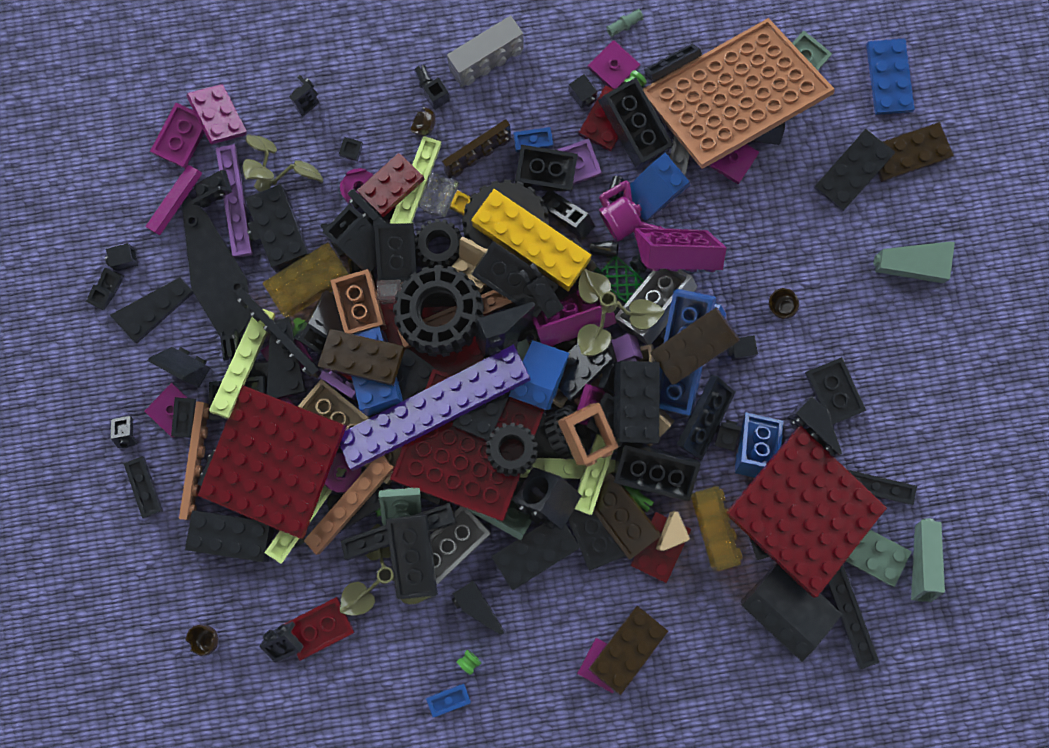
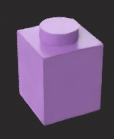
[612,333,643,362]

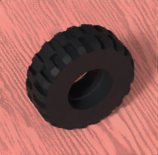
[462,180,549,249]
[393,265,485,357]

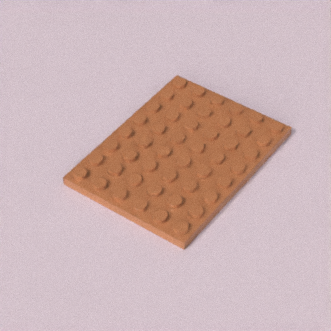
[643,18,834,169]

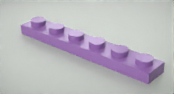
[216,145,253,258]

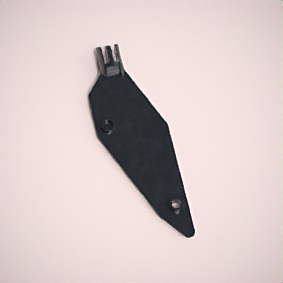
[182,196,252,361]

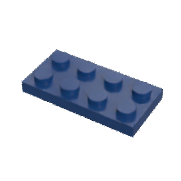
[866,39,915,115]

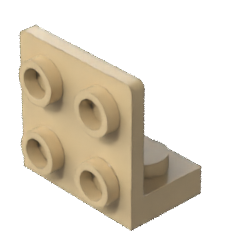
[452,237,487,293]

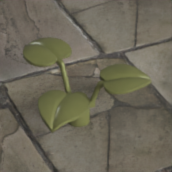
[243,135,323,192]
[577,269,664,356]
[340,524,432,616]

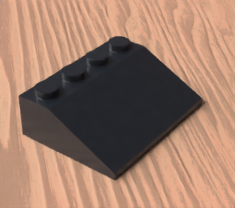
[741,563,842,662]

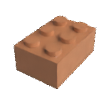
[330,269,387,334]

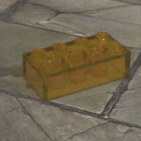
[263,242,349,318]
[691,486,743,571]

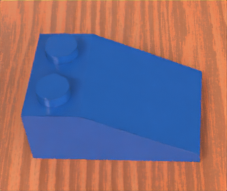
[622,152,690,222]
[509,340,570,410]
[735,412,783,478]

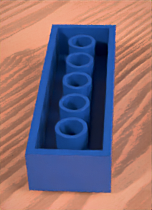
[659,289,717,416]

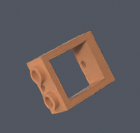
[558,403,618,467]

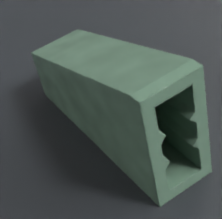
[873,241,955,283]
[911,518,945,602]

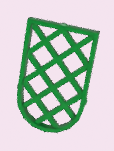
[601,256,644,303]

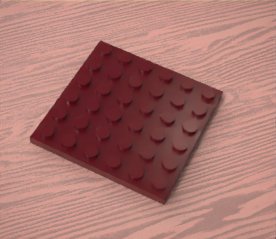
[390,369,545,522]
[198,385,347,539]
[725,426,887,598]

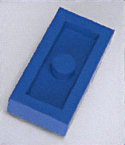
[513,127,553,153]
[426,683,471,718]

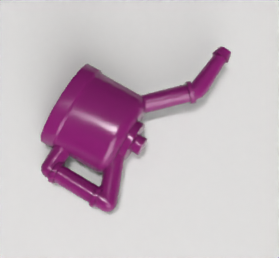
[598,180,664,242]

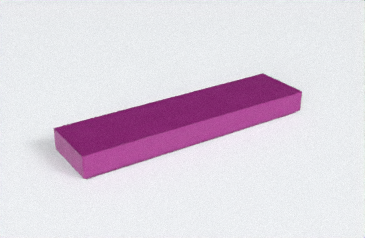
[145,165,202,236]

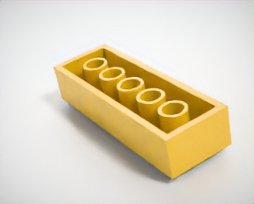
[471,189,591,291]

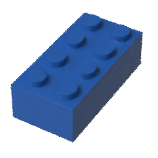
[352,326,403,416]

